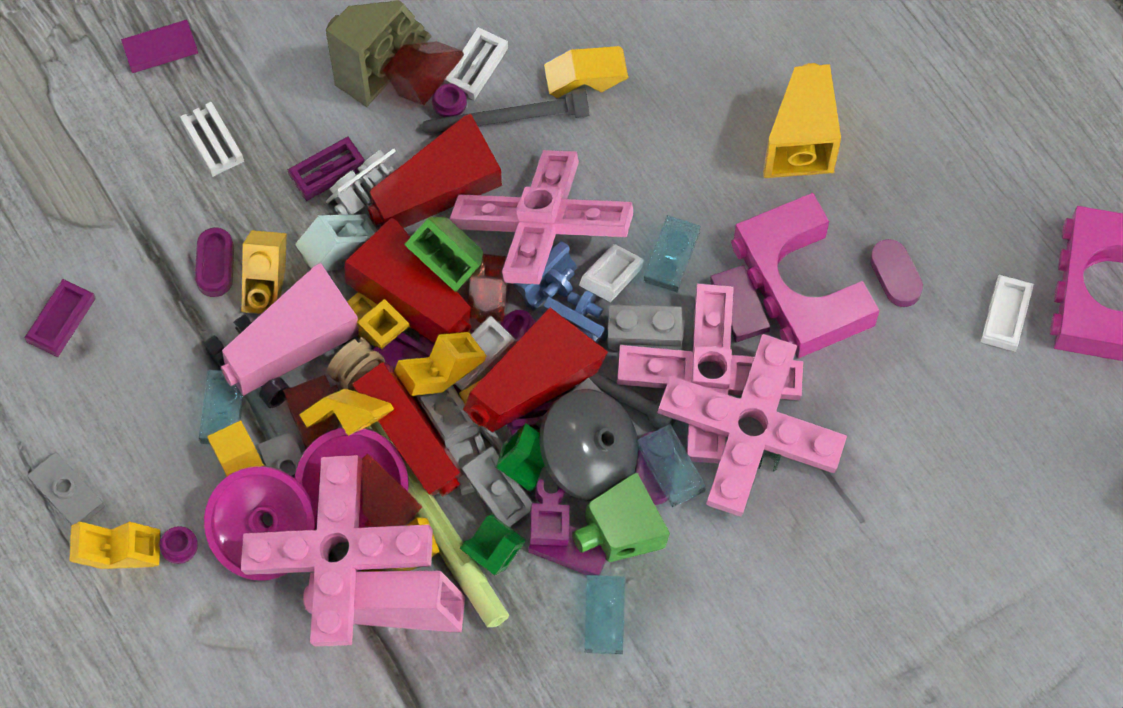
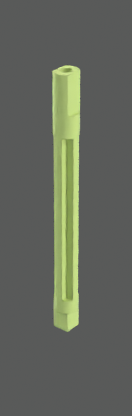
[355,391,510,627]

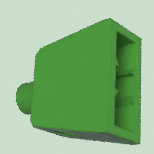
[404,217,483,292]
[572,473,670,562]

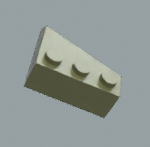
[325,0,432,107]

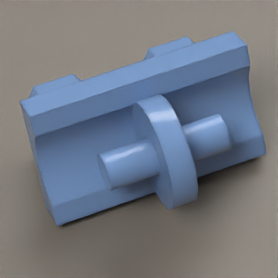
[513,241,577,311]
[543,290,608,343]

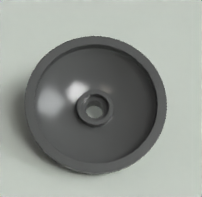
[540,389,638,501]

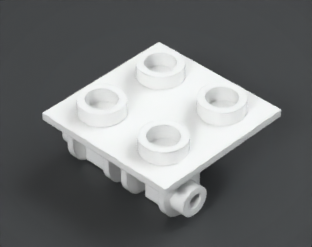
[325,149,396,215]

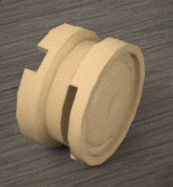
[327,337,385,391]

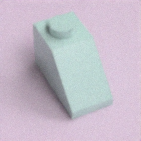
[295,214,378,271]

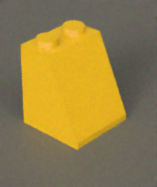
[763,63,841,178]

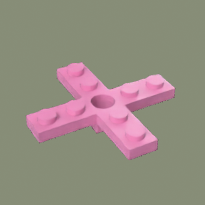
[450,150,634,284]
[617,283,803,464]
[657,334,847,517]
[241,455,433,647]

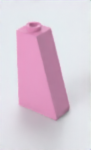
[221,263,359,396]
[303,571,465,632]

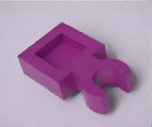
[530,479,570,546]

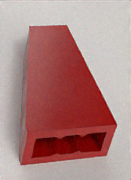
[367,113,502,228]
[345,217,471,344]
[463,307,608,433]
[352,362,464,497]

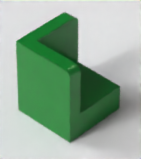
[496,423,545,491]
[460,515,526,576]

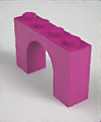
[731,193,880,359]
[1050,206,1123,361]

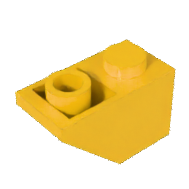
[241,230,287,314]

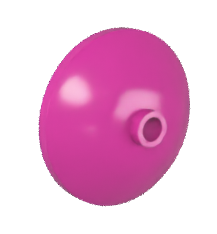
[295,428,408,529]
[204,466,317,580]

